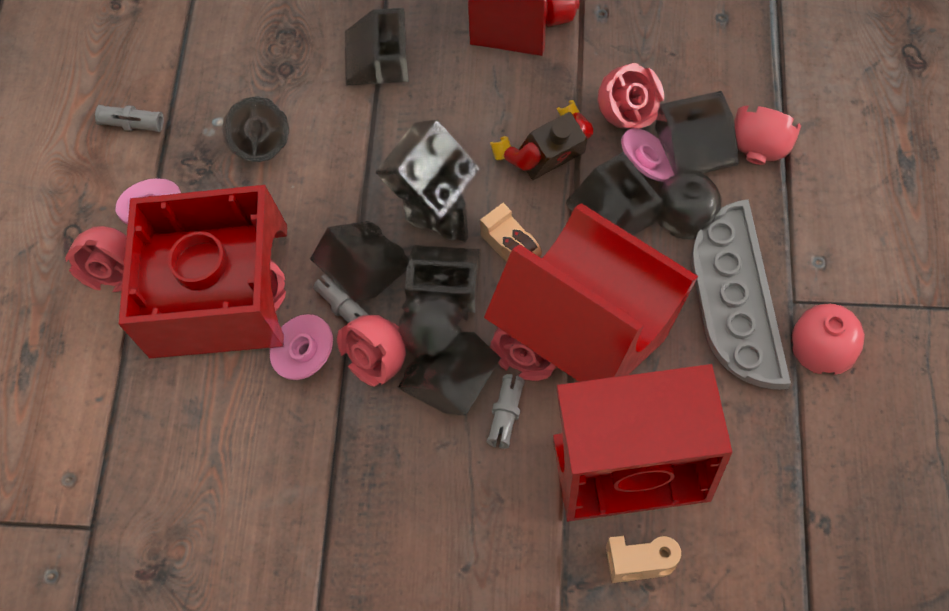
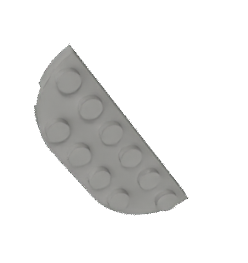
[692,199,791,390]

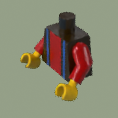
[490,100,593,181]

